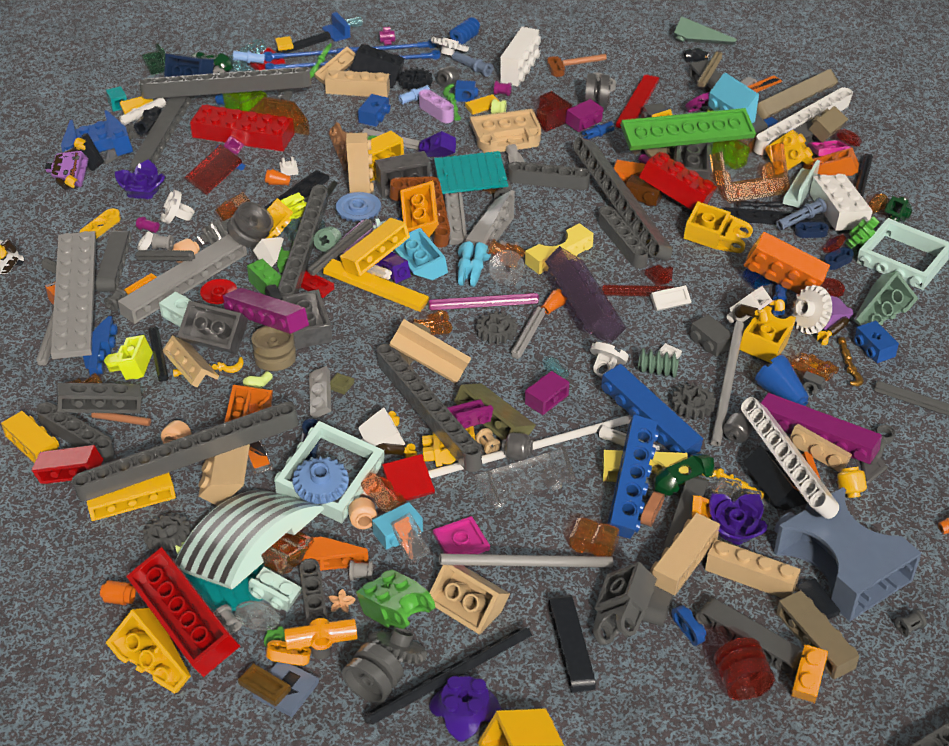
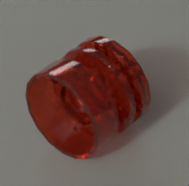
[714,637,775,701]

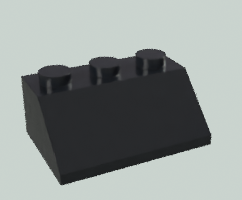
[350,44,405,88]
[743,445,808,511]

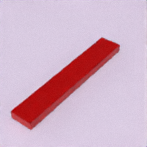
[616,74,659,128]

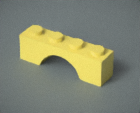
[525,223,594,274]
[603,450,688,485]

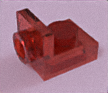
[645,264,673,286]

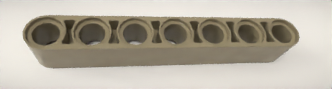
[757,69,839,119]

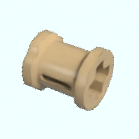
[475,428,501,454]

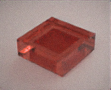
[823,234,846,253]

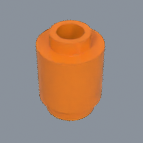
[100,580,136,606]

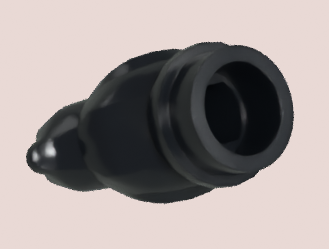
[684,47,709,63]

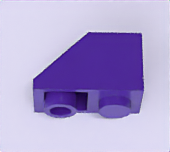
[419,131,456,157]

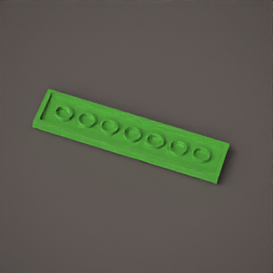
[620,108,756,151]

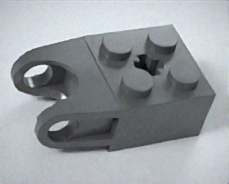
[593,562,657,646]

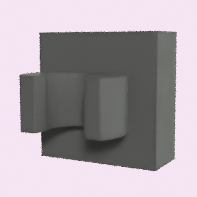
[803,371,826,396]

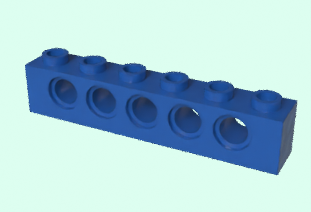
[606,414,659,539]

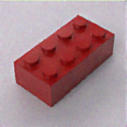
[639,152,717,211]

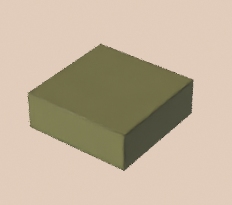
[330,373,354,395]

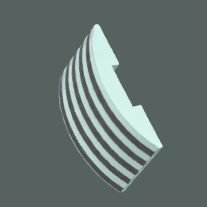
[175,490,324,589]

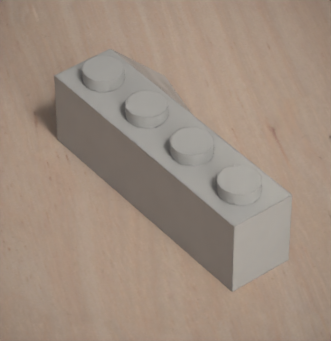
[464,190,515,254]

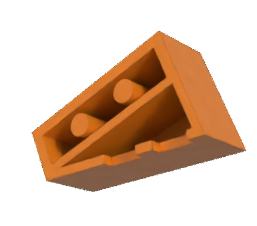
[224,385,273,423]

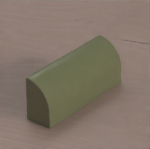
[454,383,536,440]

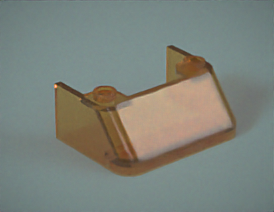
[710,142,790,202]

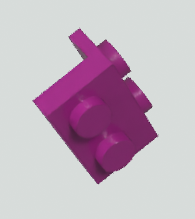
[447,399,494,429]

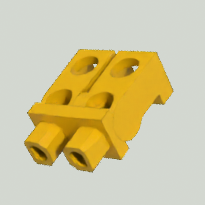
[422,426,475,467]

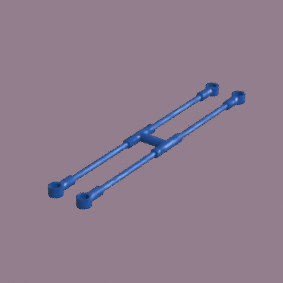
[263,39,440,70]

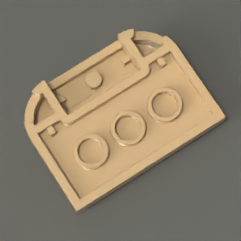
[470,109,541,153]

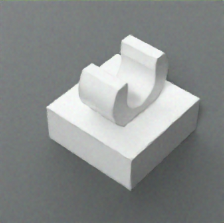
[279,157,298,175]

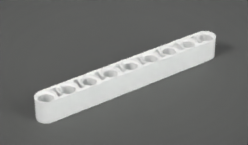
[753,88,853,155]
[741,397,839,519]

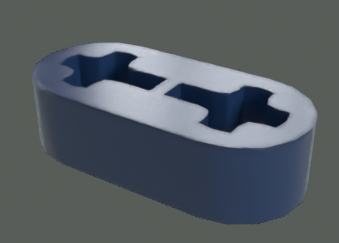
[795,222,829,238]
[824,247,854,270]

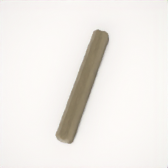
[697,51,723,88]

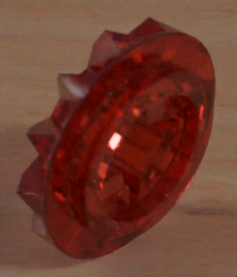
[836,129,862,146]
[820,278,845,298]

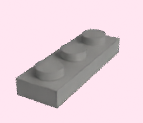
[309,366,331,418]

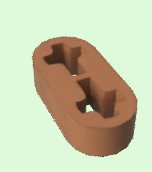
[641,491,665,527]

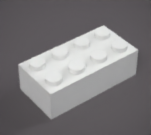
[501,27,541,86]
[809,174,873,231]

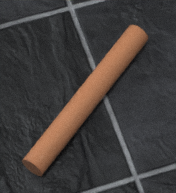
[562,54,607,66]
[91,413,151,426]

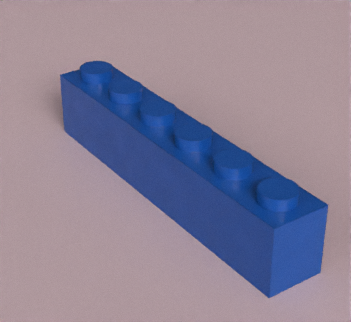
[601,364,703,458]

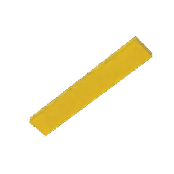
[323,259,429,312]

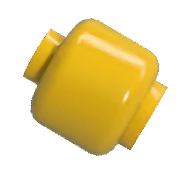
[837,467,867,498]

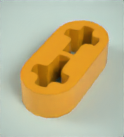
[266,640,311,666]

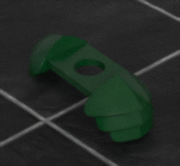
[191,52,234,71]
[654,454,715,497]

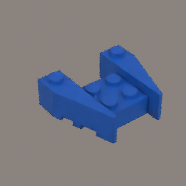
[61,110,133,156]

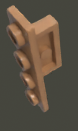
[329,122,351,170]

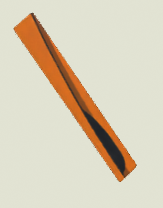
[747,75,782,92]

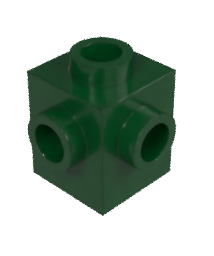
[885,196,912,222]

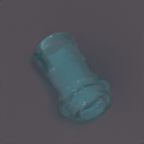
[344,15,363,28]
[545,357,569,379]

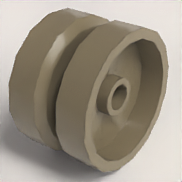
[251,326,297,371]

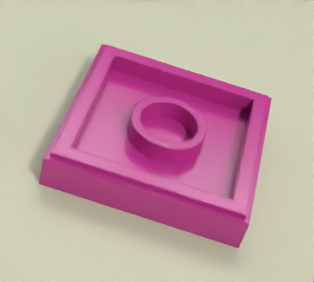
[808,140,851,156]
[433,516,490,554]

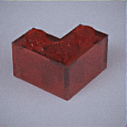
[537,91,572,132]

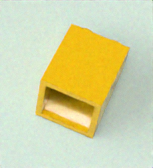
[478,709,564,746]

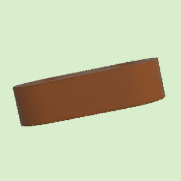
[547,56,565,77]

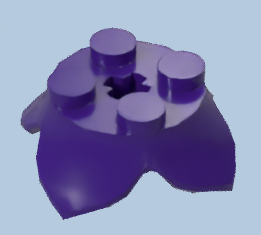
[115,159,165,199]
[709,493,767,545]
[429,676,502,742]

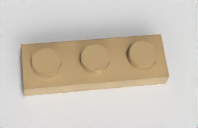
[315,47,356,85]
[790,424,852,473]

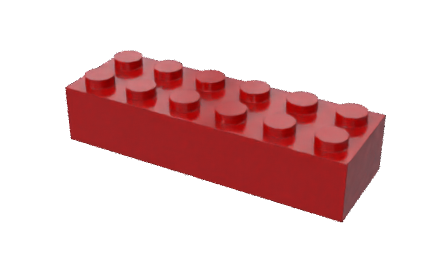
[190,105,295,152]
[126,547,240,677]

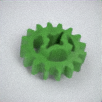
[845,216,879,249]

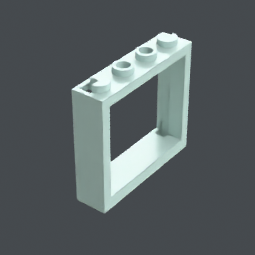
[857,218,949,290]
[274,421,384,523]

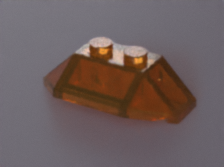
[248,97,310,135]
[261,532,314,575]

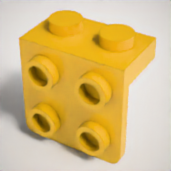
[765,130,814,174]

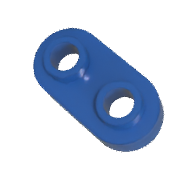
[672,605,706,646]

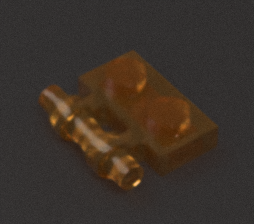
[791,353,839,381]

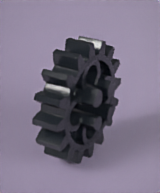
[399,67,433,91]

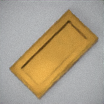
[238,663,291,707]

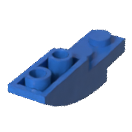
[83,316,118,382]

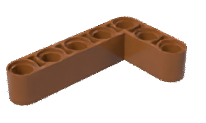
[389,176,450,248]

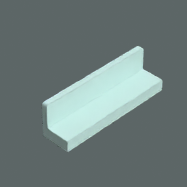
[783,160,820,208]

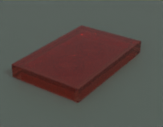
[184,144,242,195]

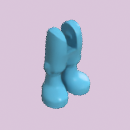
[458,241,492,287]

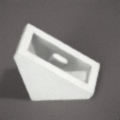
[253,237,284,267]

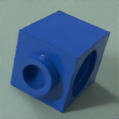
[455,80,478,102]

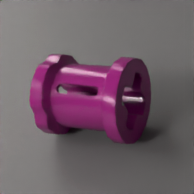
[494,81,512,96]

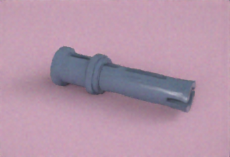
[452,51,493,77]
[776,198,827,231]

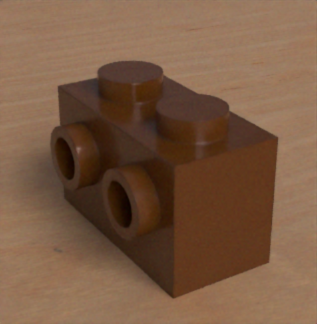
[626,175,663,206]

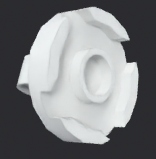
[161,189,194,224]
[590,342,629,378]

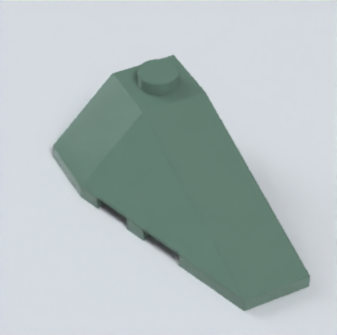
[674,16,737,45]
[854,271,918,326]

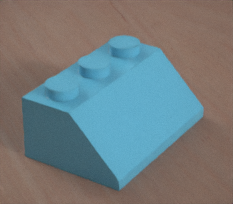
[708,73,759,123]
[394,228,448,280]

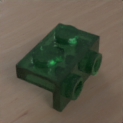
[142,43,165,75]

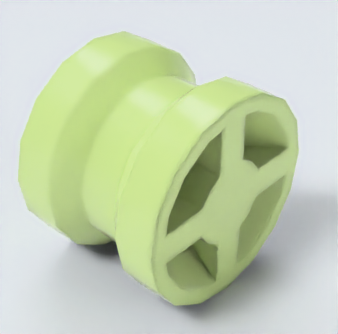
[491,99,507,114]

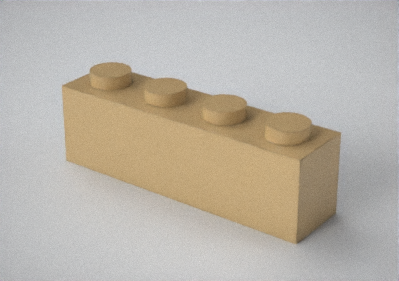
[325,70,390,97]
[346,133,374,194]
[650,513,720,595]
[705,539,801,599]

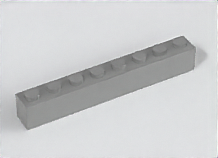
[118,234,247,324]

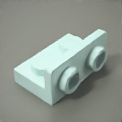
[249,567,302,612]

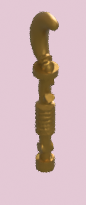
[838,337,864,387]

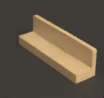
[389,319,471,383]
[163,335,219,387]

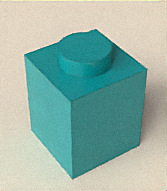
[106,86,127,112]

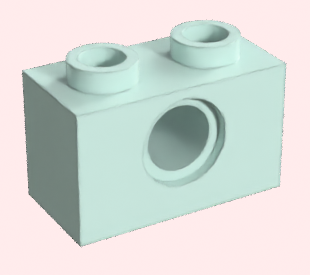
[159,291,191,327]

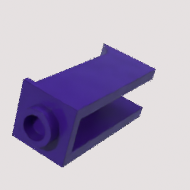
[375,252,411,283]

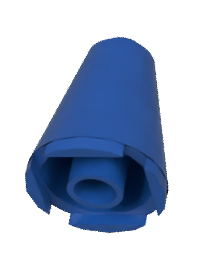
[755,355,809,406]

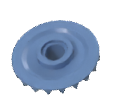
[336,192,381,222]
[293,455,349,504]

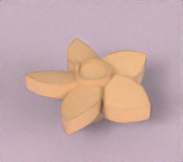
[328,589,355,613]

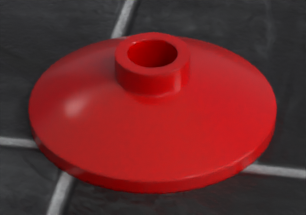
[200,279,237,304]

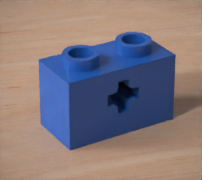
[358,94,391,127]
[854,321,899,363]

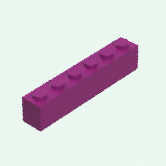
[223,288,309,334]
[761,393,882,464]

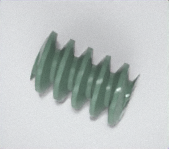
[313,226,342,252]
[638,348,680,378]

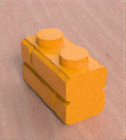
[792,645,828,703]

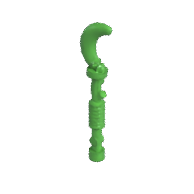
[310,43,332,78]
[443,84,461,121]

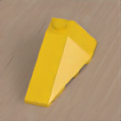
[106,608,191,694]

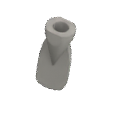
[505,144,525,163]

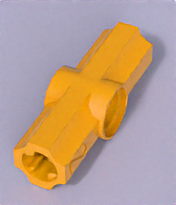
[284,618,357,650]

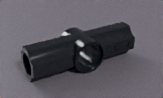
[134,106,162,135]

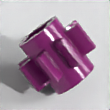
[379,27,395,46]

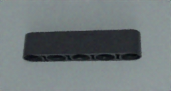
[548,595,596,693]

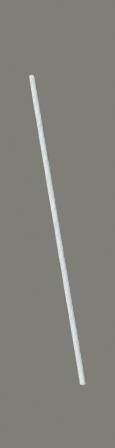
[334,415,632,503]

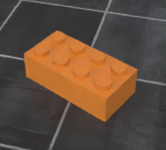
[743,231,830,294]

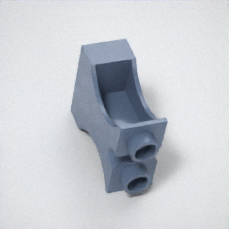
[774,487,921,622]

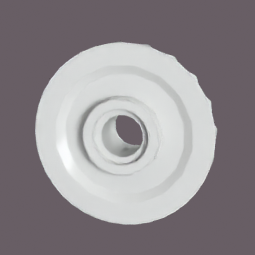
[431,36,469,56]
[791,285,832,334]

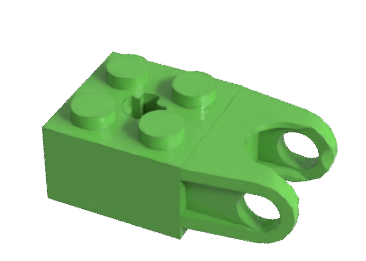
[356,569,435,629]

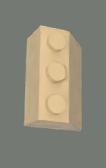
[198,444,250,506]
[430,565,510,634]

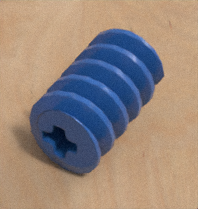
[449,17,480,45]

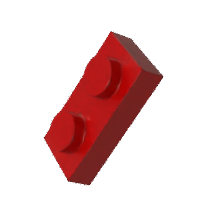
[301,270,335,298]

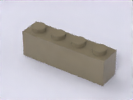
[776,590,860,680]

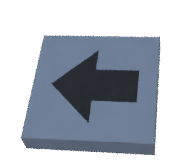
[252,662,319,717]

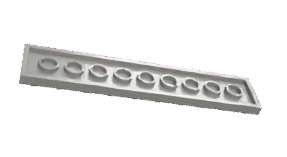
[51,231,96,359]

